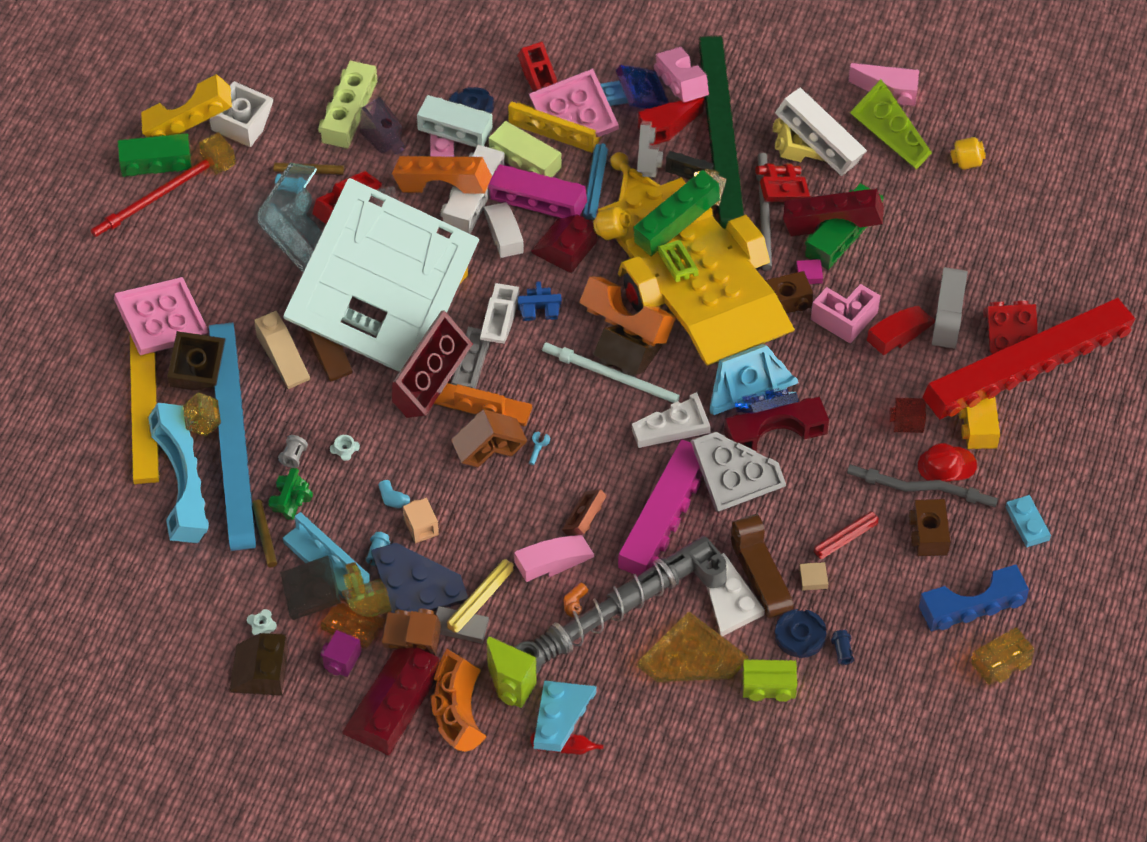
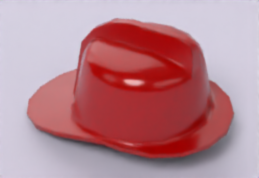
[918,443,977,482]

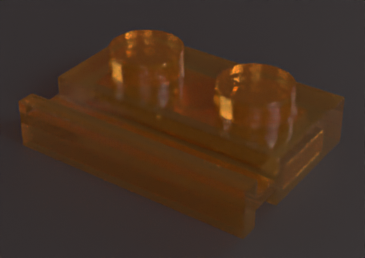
[320,600,385,649]

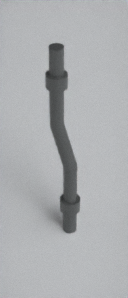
[847,464,998,508]

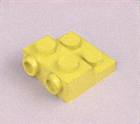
[773,118,825,162]

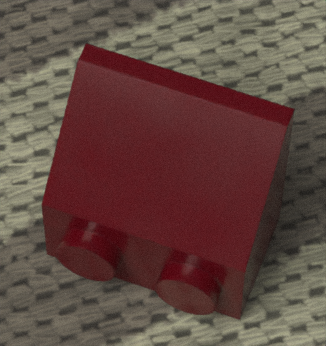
[532,214,597,274]

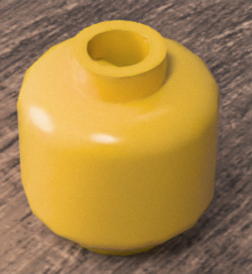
[950,137,986,170]
[594,206,631,240]

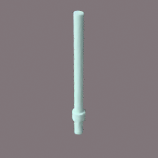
[542,342,680,403]

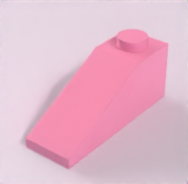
[848,63,919,106]

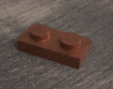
[562,489,607,536]

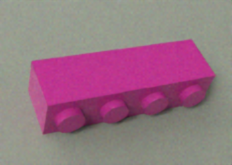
[488,164,587,218]

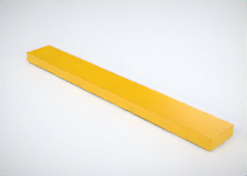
[130,335,159,484]

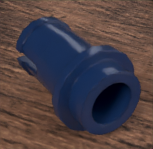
[831,630,854,665]

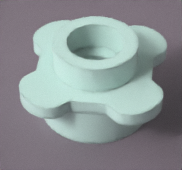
[330,435,360,461]
[247,609,277,636]

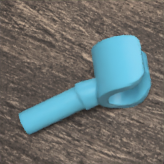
[529,432,550,465]

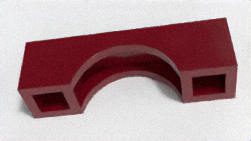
[783,188,884,236]
[724,397,829,451]

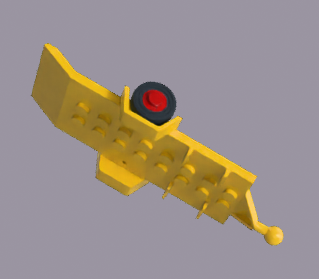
[598,152,795,366]

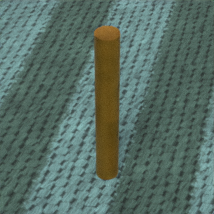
[274,162,344,175]
[252,499,277,568]

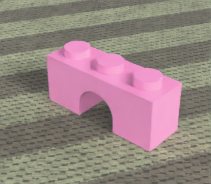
[654,47,709,102]

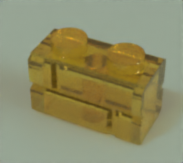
[971,627,1035,685]

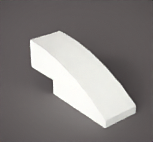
[484,202,524,258]
[480,283,519,344]

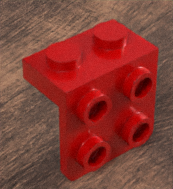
[983,301,1038,354]

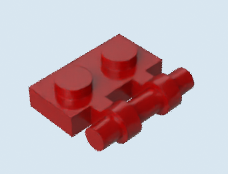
[755,163,810,202]

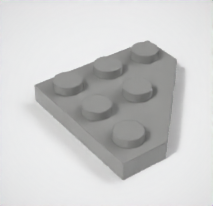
[691,432,787,512]

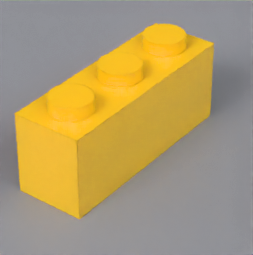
[959,397,1000,449]

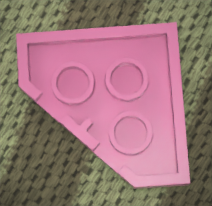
[529,69,619,137]

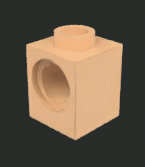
[403,498,439,543]

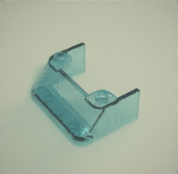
[257,163,323,272]

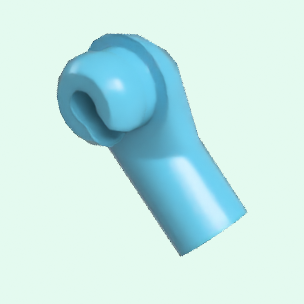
[378,480,410,508]

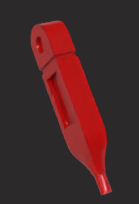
[531,732,604,754]

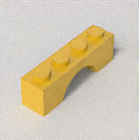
[141,74,232,137]

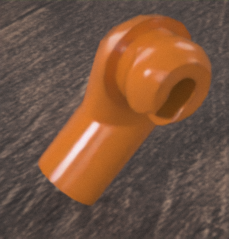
[563,582,589,617]

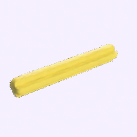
[447,559,514,633]

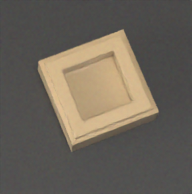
[799,562,828,591]

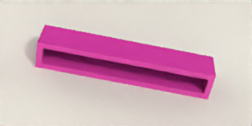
[618,439,702,576]

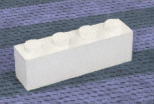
[775,88,867,176]
[440,145,505,234]

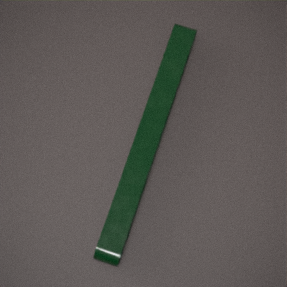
[699,35,744,229]

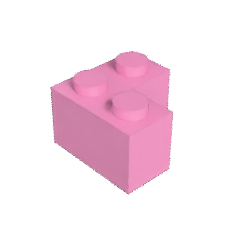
[811,284,880,344]

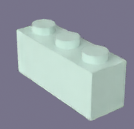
[417,95,492,147]

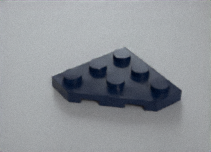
[371,543,468,613]

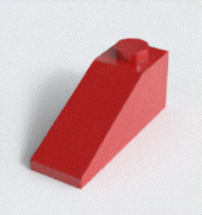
[517,41,558,92]

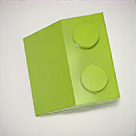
[487,636,536,708]

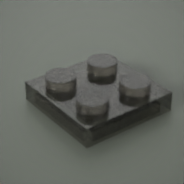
[280,555,341,620]

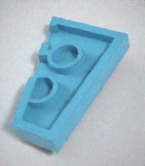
[534,681,597,752]

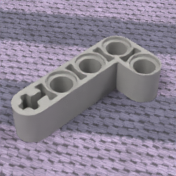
[932,267,968,349]

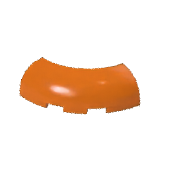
[431,649,487,752]

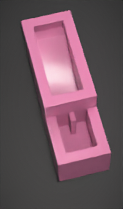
[514,535,594,582]

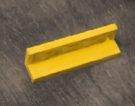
[508,101,602,153]

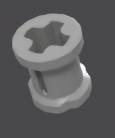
[278,435,308,468]

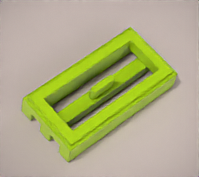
[658,240,698,282]

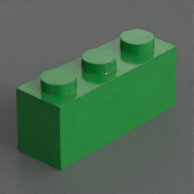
[118,133,192,177]

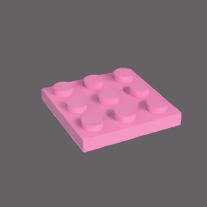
[114,277,209,355]

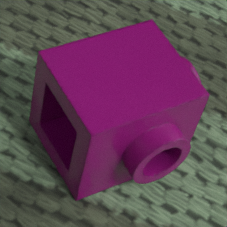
[321,630,361,677]

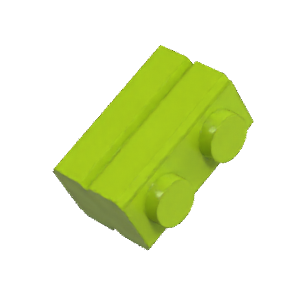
[742,660,797,702]

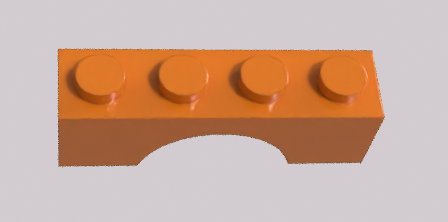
[392,156,492,194]
[579,276,676,346]

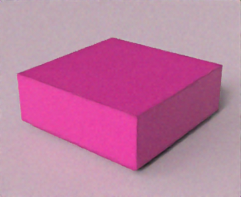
[796,259,823,284]

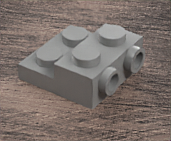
[637,121,663,177]

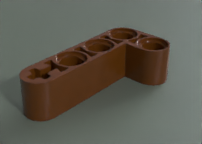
[731,514,794,618]

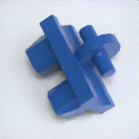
[518,281,562,321]

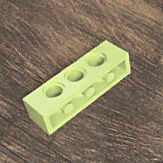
[318,61,377,148]

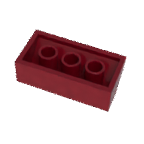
[392,310,473,418]
[342,647,440,756]

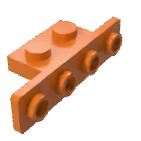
[434,383,532,426]

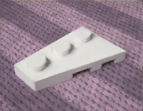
[632,392,710,448]
[706,553,765,637]

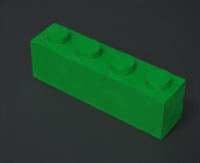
[633,170,720,256]
[805,183,884,270]

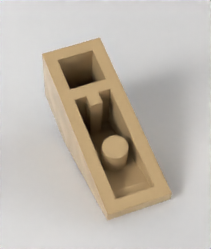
[254,311,310,389]

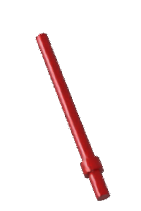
[90,159,210,237]

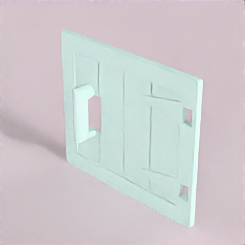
[283,178,479,372]

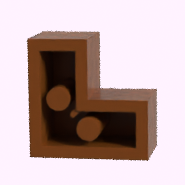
[451,409,528,467]
[382,609,441,656]

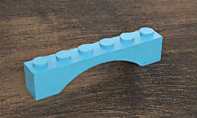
[148,403,209,543]

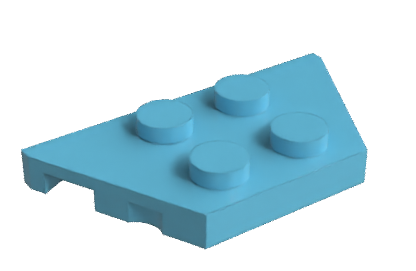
[709,344,799,415]

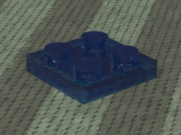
[615,65,669,109]
[735,388,799,413]

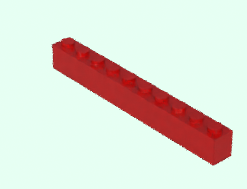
[922,298,1136,420]

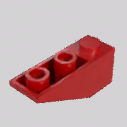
[638,97,704,145]

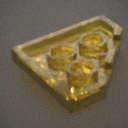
[637,612,749,682]

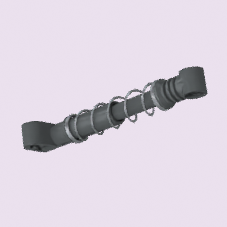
[515,535,727,674]

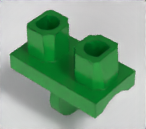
[268,468,313,520]

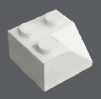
[210,81,273,147]

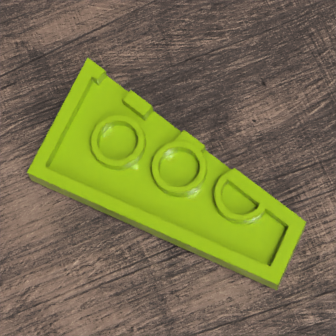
[850,79,932,170]

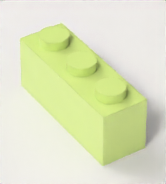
[489,121,561,177]

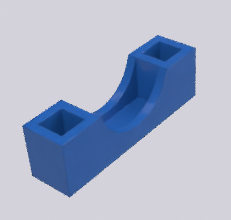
[919,564,1029,631]

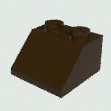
[593,325,662,376]
[167,331,226,390]
[229,633,289,696]

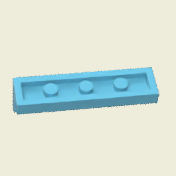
[283,512,371,606]

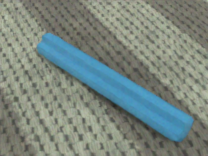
[582,143,608,220]

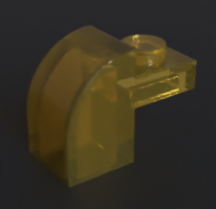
[341,562,392,617]

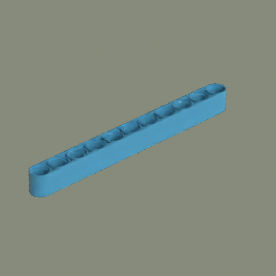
[209,322,256,551]

